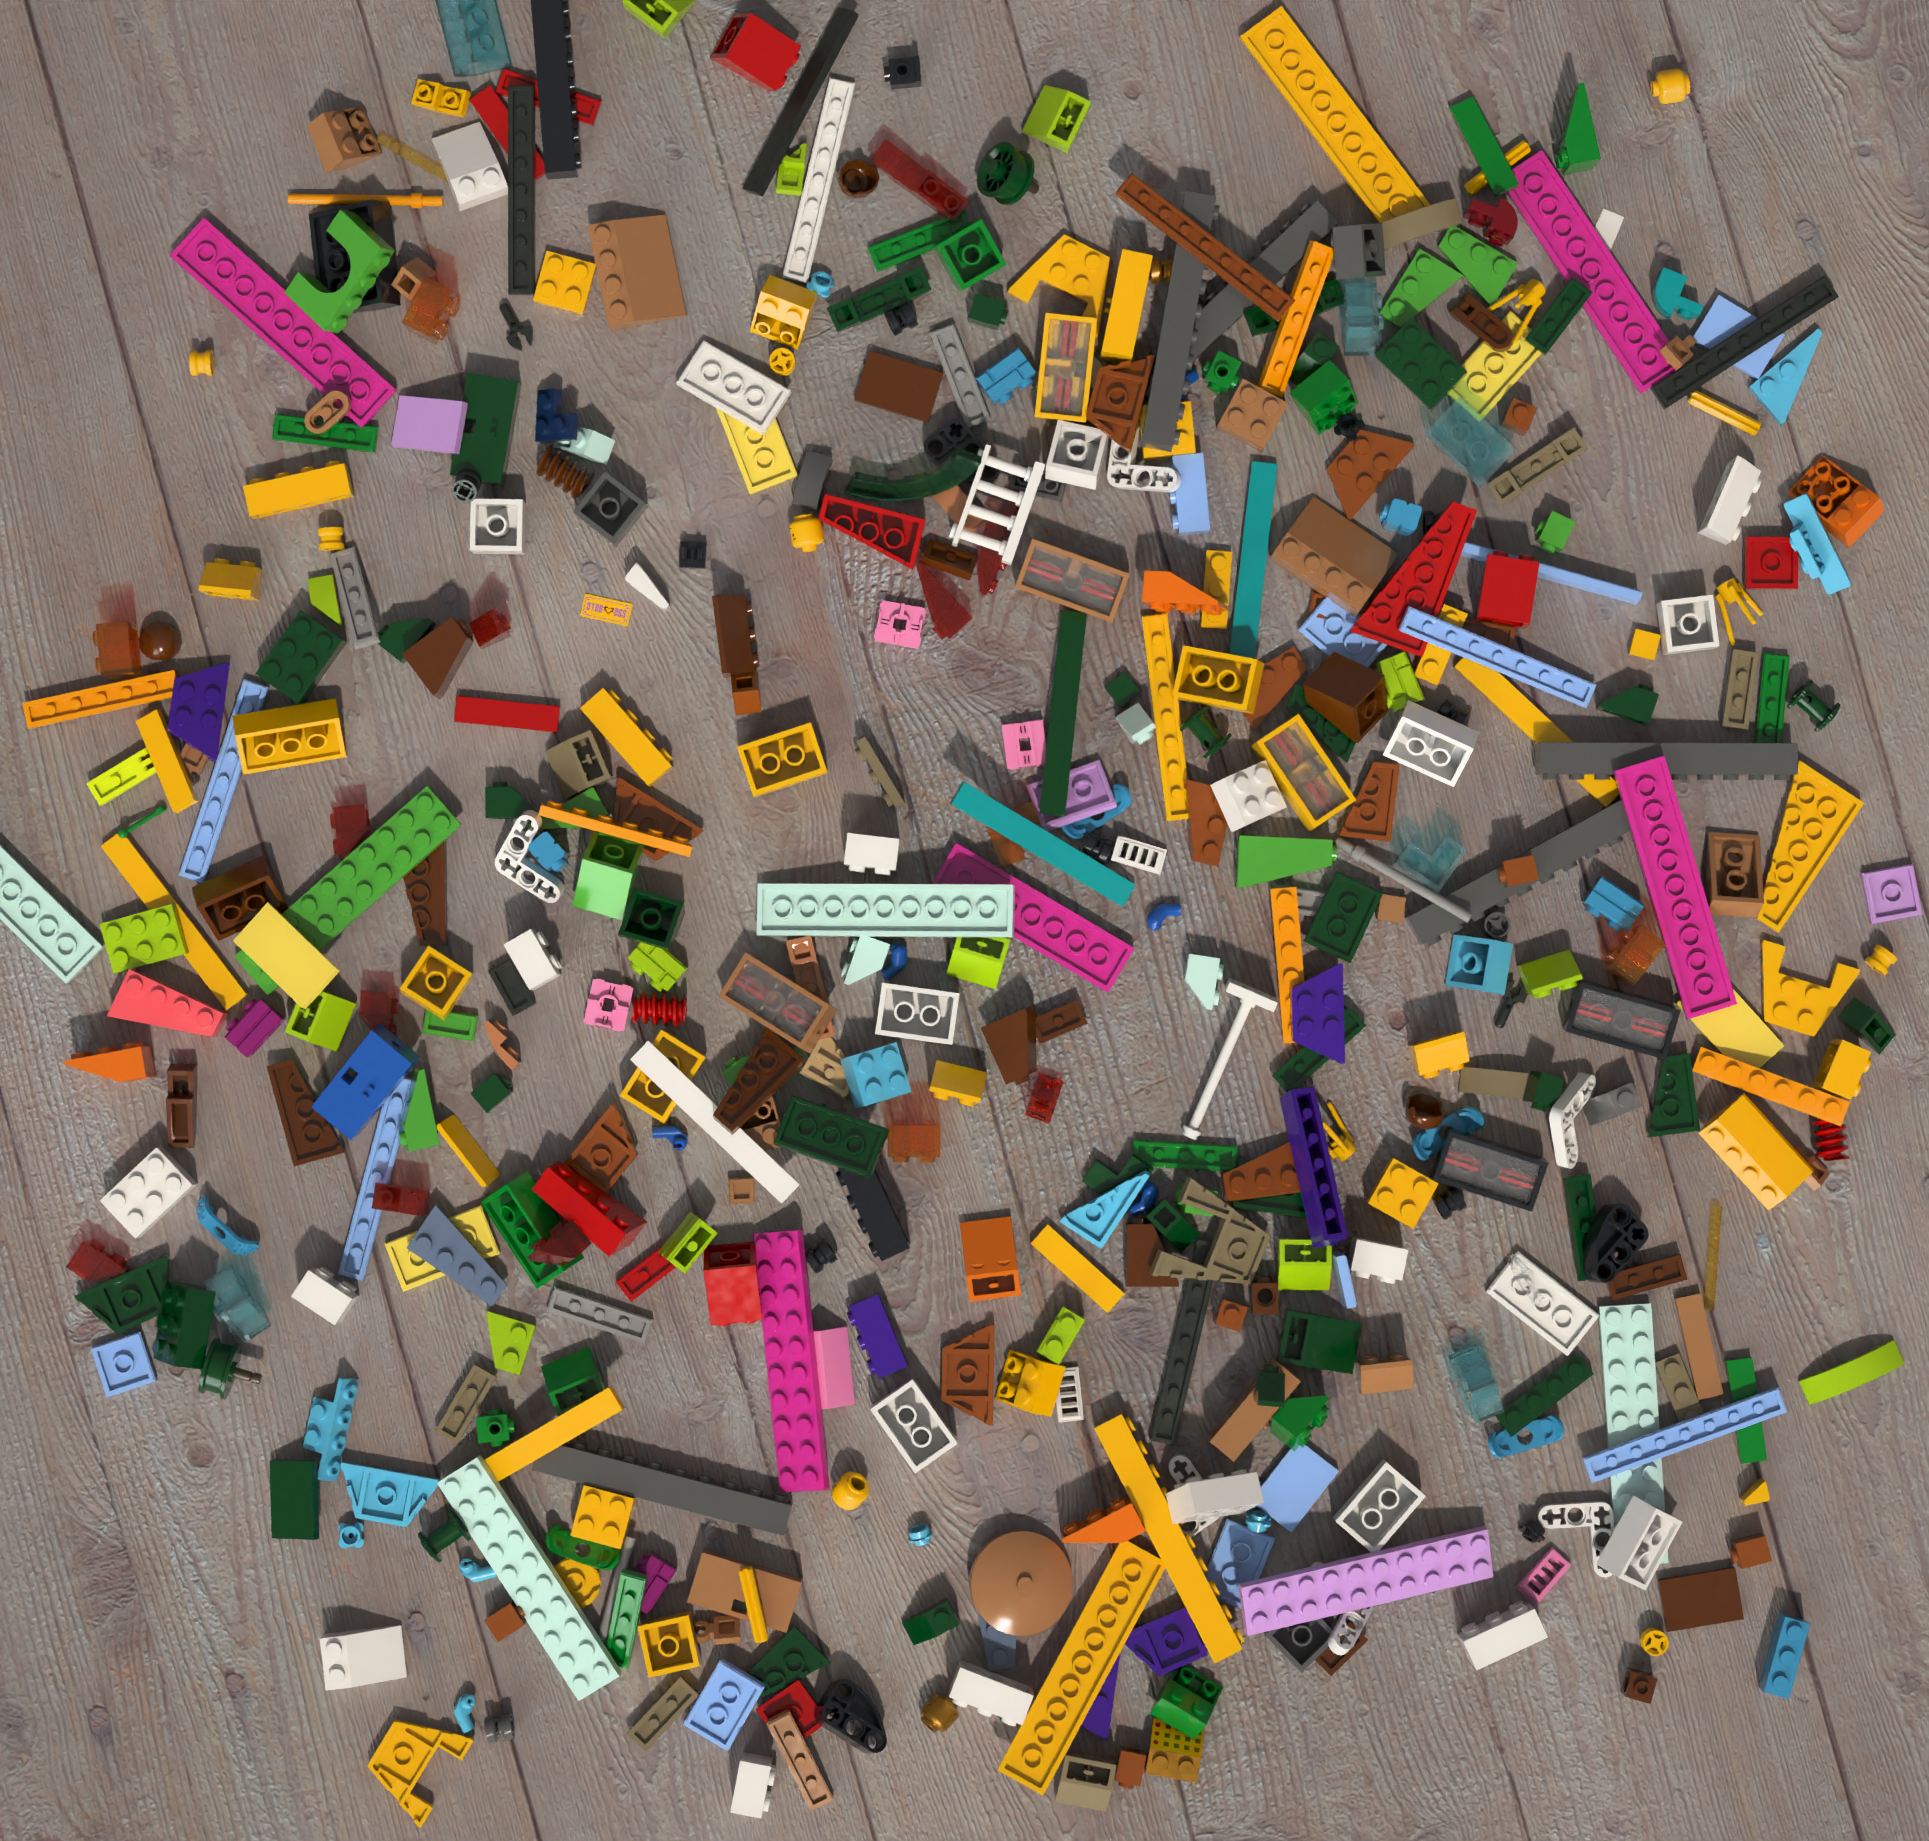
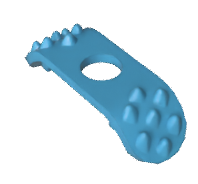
[1062,783,1132,840]
[1412,1106,1484,1161]
[196,1195,260,1256]
[1488,1415,1564,1458]

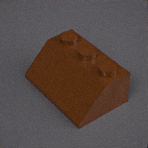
[712,595,760,678]
[192,856,289,941]

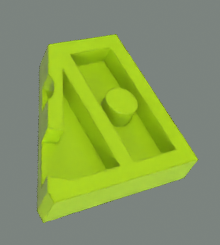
[486,1310,536,1375]

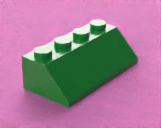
[480,1171,584,1289]

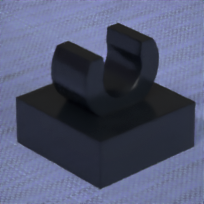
[679,541,707,569]

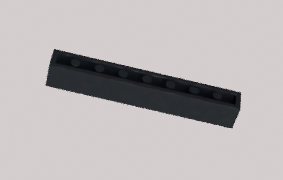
[531,0,582,180]

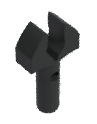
[499,303,533,351]
[1494,980,1527,1028]

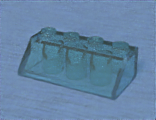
[435,0,512,77]

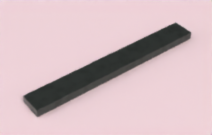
[742,7,859,197]
[508,86,535,295]
[1650,275,1839,410]
[1149,1238,1214,1446]

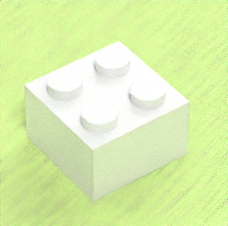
[1045,420,1108,490]
[470,499,526,555]
[1656,595,1719,655]
[1210,760,1287,832]
[844,833,900,876]
[504,929,562,990]
[1347,1237,1408,1284]
[291,1266,359,1325]
[730,1752,777,1818]

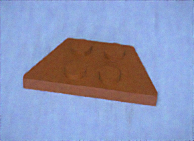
[1086,355,1156,452]
[1326,430,1415,520]
[613,777,704,861]
[564,1103,638,1193]
[941,1324,995,1425]

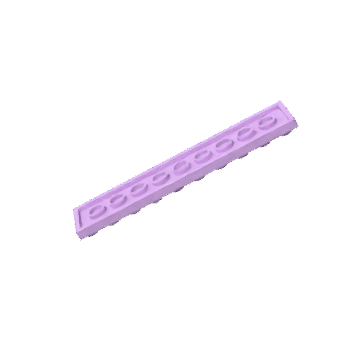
[1238,1526,1493,1636]

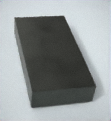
[488,958,536,1016]

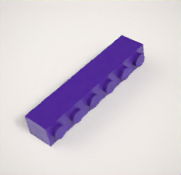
[1280,1087,1348,1248]

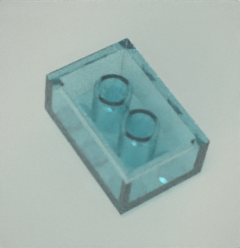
[1424,395,1518,487]

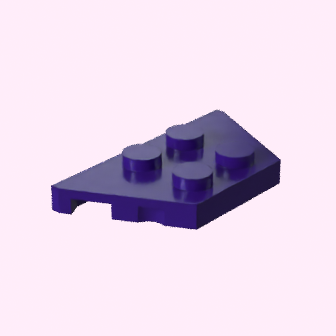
[167,663,230,762]
[1290,963,1345,1064]
[1125,1607,1208,1676]
[1081,1654,1120,1741]

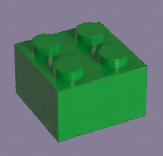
[932,219,1007,291]

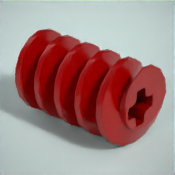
[632,991,687,1027]
[1813,1117,1849,1161]

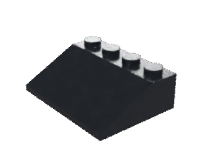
[309,199,401,313]

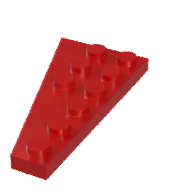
[1349,501,1477,657]

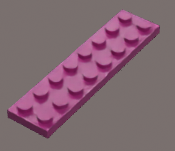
[932,843,1134,993]

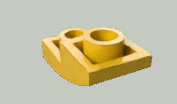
[411,79,471,118]

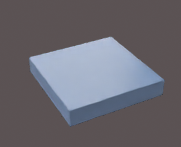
[91,1331,157,1397]

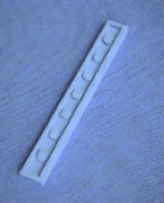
[1460,542,1642,605]
[1398,606,1596,708]
[179,679,270,883]
[338,1077,412,1281]
[1582,1387,1787,1483]

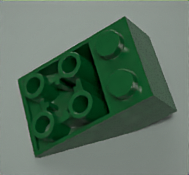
[1276,1308,1362,1374]

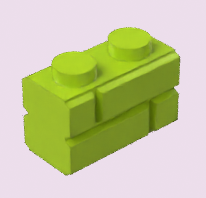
[1374,651,1425,712]
[628,942,688,992]
[658,1212,718,1274]
[1036,1305,1085,1364]

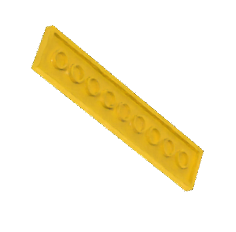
[1240,6,1430,223]
[997,1541,1165,1795]

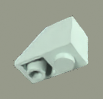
[553,427,615,465]
[1116,703,1156,745]
[841,936,890,985]
[1184,954,1224,1010]

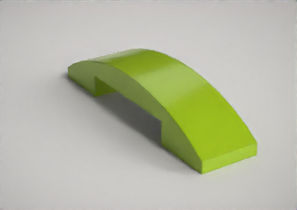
[1798,1339,1905,1405]

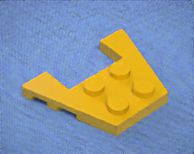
[1007,234,1110,339]
[1761,940,1860,1037]
[367,1720,475,1828]

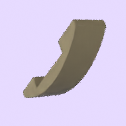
[1382,198,1463,251]
[1486,427,1588,506]
[1458,1067,1564,1099]

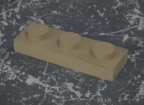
[1721,649,1759,730]
[855,736,905,810]
[1655,1352,1703,1422]
[435,1364,497,1445]
[627,1676,700,1752]

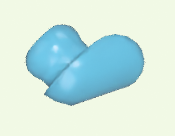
[459,1558,497,1582]
[454,1693,476,1733]

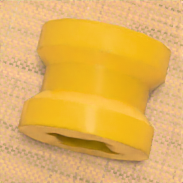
[769,348,796,377]
[189,350,215,376]
[317,527,345,551]
[1864,944,1898,976]
[1639,1627,1669,1656]

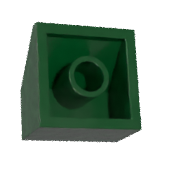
[618,887,685,950]

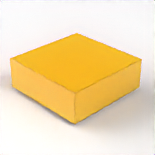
[1628,629,1661,661]

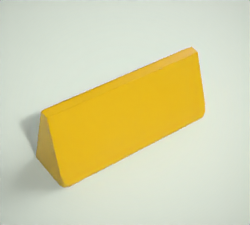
[436,1115,500,1187]

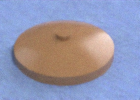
[969,1530,1073,1636]

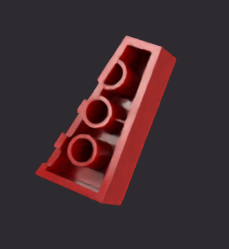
[819,494,926,570]
[532,1161,647,1257]

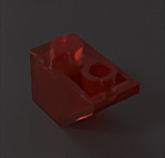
[469,609,512,649]
[330,804,371,860]
[359,990,399,1036]
[372,1182,431,1216]
[527,1219,592,1266]
[66,1239,131,1281]

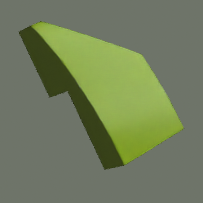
[776,143,807,196]
[307,574,342,626]

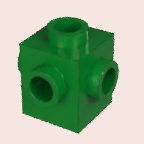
[1202,351,1242,394]
[476,1408,516,1447]

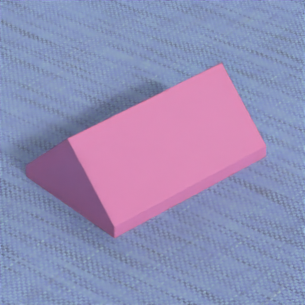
[813,1326,855,1409]

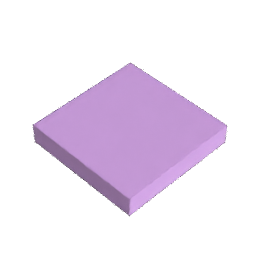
[1860,864,1923,924]

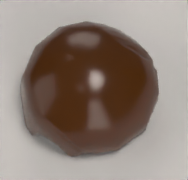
[837,159,880,199]
[139,622,182,661]
[1405,1094,1445,1130]

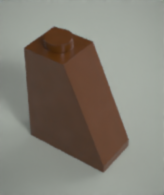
[981,1004,1037,1086]
[1126,1218,1179,1287]

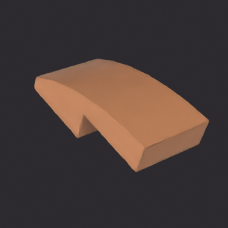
[932,478,986,532]
[484,1020,522,1070]

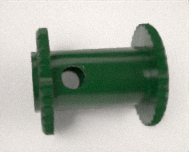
[1787,680,1841,732]
[1180,706,1232,759]
[418,1510,471,1562]

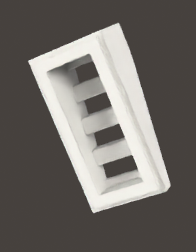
[625,562,671,612]
[1110,835,1167,875]
[1056,1367,1084,1422]

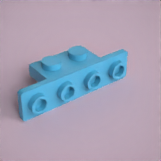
[1784,493,1852,595]
[302,1377,359,1481]

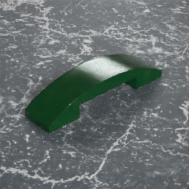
[827,266,932,332]
[1243,279,1346,337]

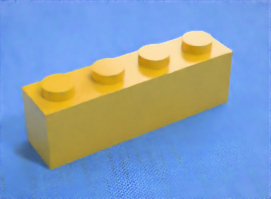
[243,461,355,519]
[580,688,673,787]

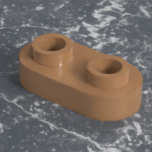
[305,391,352,434]

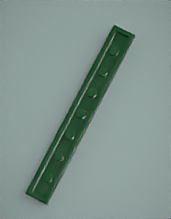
[1039,610,1087,817]

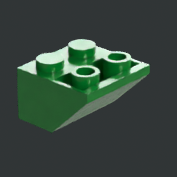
[1290,360,1358,435]
[541,1347,606,1416]
[1270,1396,1330,1452]
[1150,1665,1223,1740]

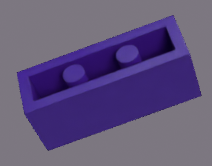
[847,1293,908,1378]

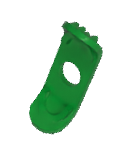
[546,1525,622,1570]

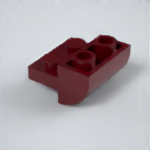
[1463,198,1518,247]

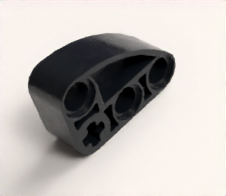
[924,419,1000,484]
[1583,1204,1649,1283]
[814,1679,887,1754]

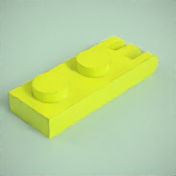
[86,748,157,806]

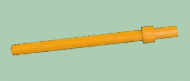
[288,193,444,209]

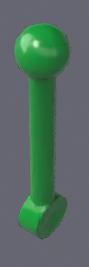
[118,805,167,838]

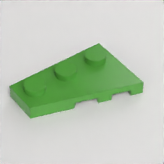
[1438,226,1518,307]
[1378,249,1463,329]

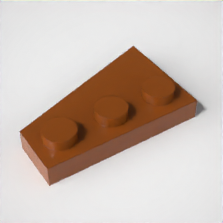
[1242,647,1307,731]
[1339,762,1399,842]
[1183,779,1228,866]
[1221,1142,1300,1202]

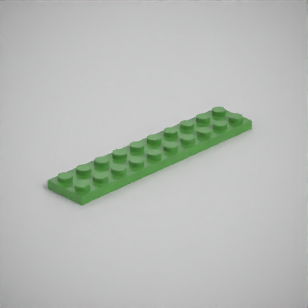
[234,786,462,996]

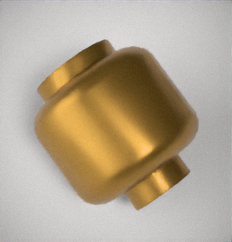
[920,1693,959,1733]

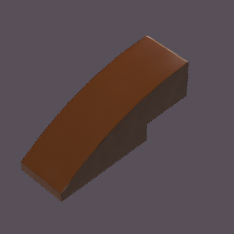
[166,1064,197,1148]

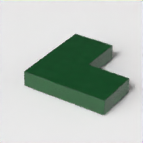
[1082,1154,1154,1194]

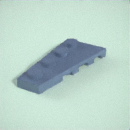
[407,1205,508,1306]
[968,1568,1016,1672]

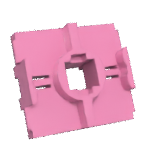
[874,600,926,649]
[1002,719,1046,770]
[584,978,634,1032]

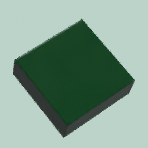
[1104,672,1141,708]

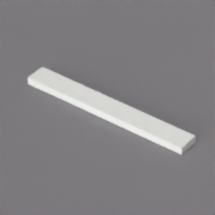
[782,77,855,284]
[630,1041,800,1204]

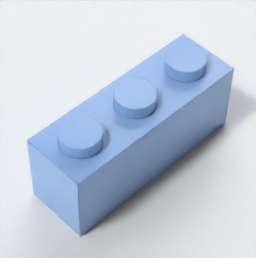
[1167,453,1210,536]

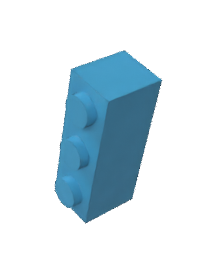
[1758,1612,1810,1699]

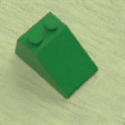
[1555,82,1601,175]

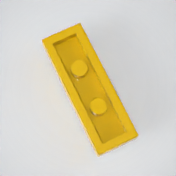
[1200,550,1232,630]
[1414,603,1468,686]

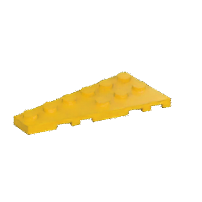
[1755,760,1864,933]

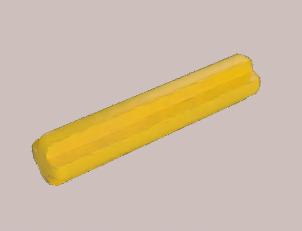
[1464,140,1531,196]
[1688,390,1761,435]
[739,1566,769,1643]

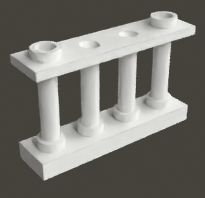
[949,444,1045,565]

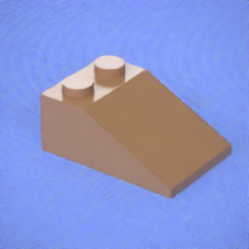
[1704,832,1764,918]

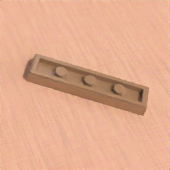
[1674,1293,1724,1400]
[765,1709,834,1811]

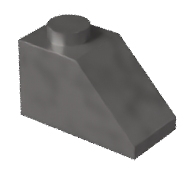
[1582,1082,1642,1126]

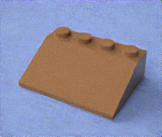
[587,215,687,332]
[1270,497,1399,618]

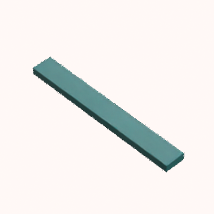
[1229,461,1278,659]
[949,781,1136,907]

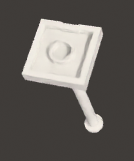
[1182,977,1278,1140]

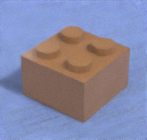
[1217,379,1289,453]

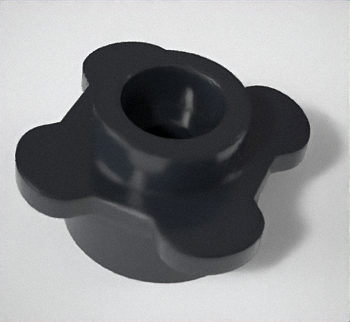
[1334,414,1365,441]
[1518,1520,1545,1543]

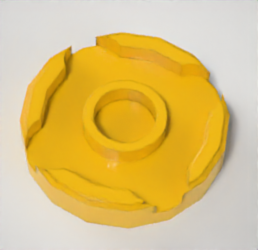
[554,1558,601,1608]

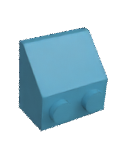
[1445,934,1513,995]

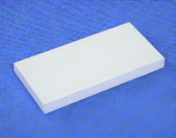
[676,340,791,435]
[1485,1251,1600,1356]

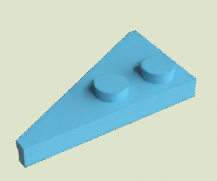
[1748,328,1822,425]
[1060,1170,1151,1249]

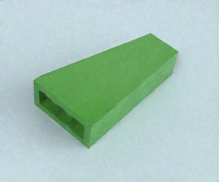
[1235,835,1337,888]

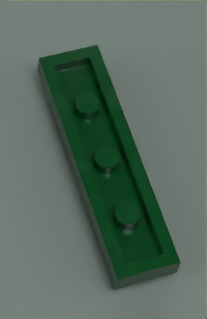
[1271,1006,1367,1092]
[1563,1174,1602,1281]
[1495,1354,1594,1437]

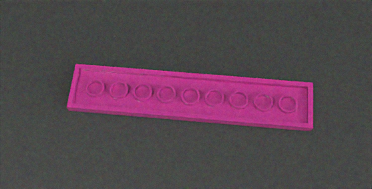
[1506,150,1685,394]
[169,218,397,428]
[1613,755,1737,1019]
[753,1229,830,1492]

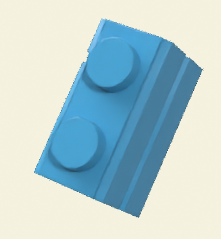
[976,347,1036,405]
[1378,498,1422,537]
[527,832,570,872]
[1582,876,1645,932]

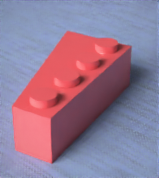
[107,969,228,1037]

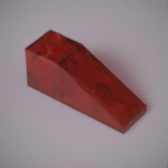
[916,561,972,641]

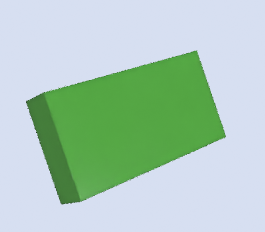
[422,1010,478,1041]

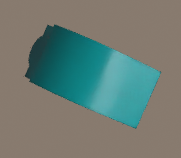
[1652,267,1704,320]

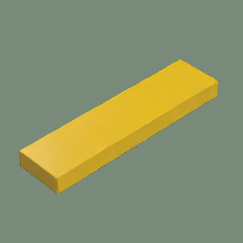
[136,709,198,813]
[1030,1224,1125,1313]

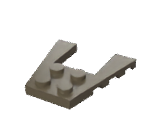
[1149,1176,1271,1284]

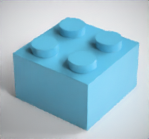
[840,1042,912,1109]

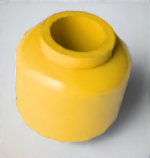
[1650,68,1690,104]
[789,514,825,553]
[831,1471,870,1510]

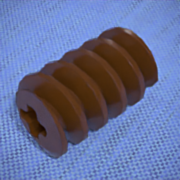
[536,445,594,499]

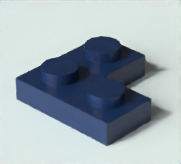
[535,388,578,443]

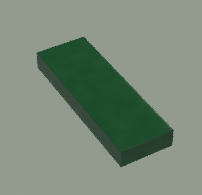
[1524,277,1593,356]

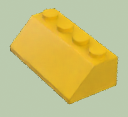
[232,698,346,775]
[1699,1093,1814,1211]

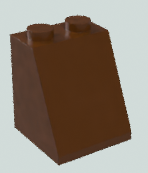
[402,616,473,699]
[1303,652,1389,743]

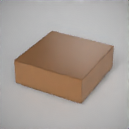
[1376,894,1406,923]
[728,1177,756,1204]

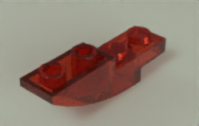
[869,139,969,222]
[978,501,1020,598]

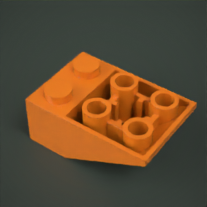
[1787,455,1884,548]
[1142,570,1230,615]
[64,1042,156,1082]
[960,1216,1021,1302]
[1060,1496,1146,1543]

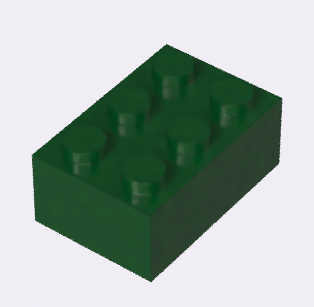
[1375,318,1468,411]
[255,610,347,704]
[152,1281,216,1369]

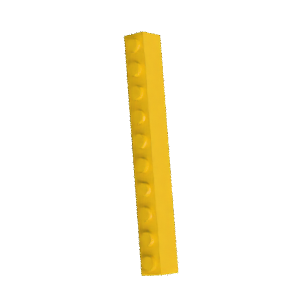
[1094,1414,1244,1663]

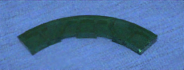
[845,449,982,501]

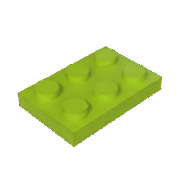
[99,903,189,974]

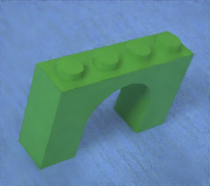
[284,209,395,333]

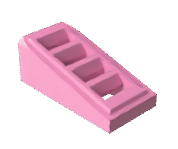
[1515,1547,1571,1604]

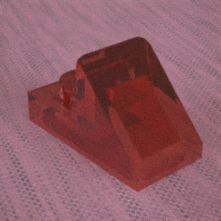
[1025,1072,1063,1124]

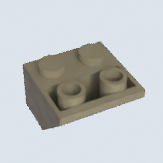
[545,730,613,799]
[1055,1750,1117,1812]

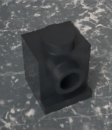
[884,55,922,90]

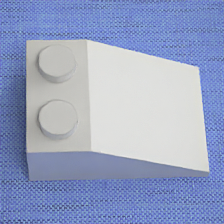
[431,122,508,212]
[320,1625,408,1691]

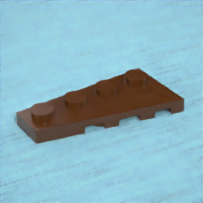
[403,842,448,946]
[713,1027,805,1135]
[267,1059,345,1166]

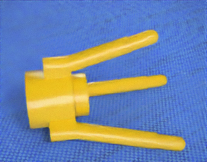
[1487,279,1546,343]
[1715,578,1763,646]
[1322,1102,1357,1162]

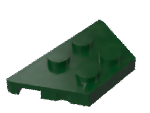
[74,1255,169,1334]

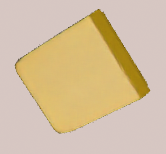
[1739,1478,1770,1506]

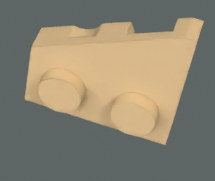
[800,1037,849,1099]

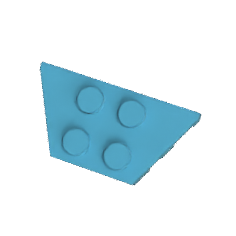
[340,1461,441,1527]

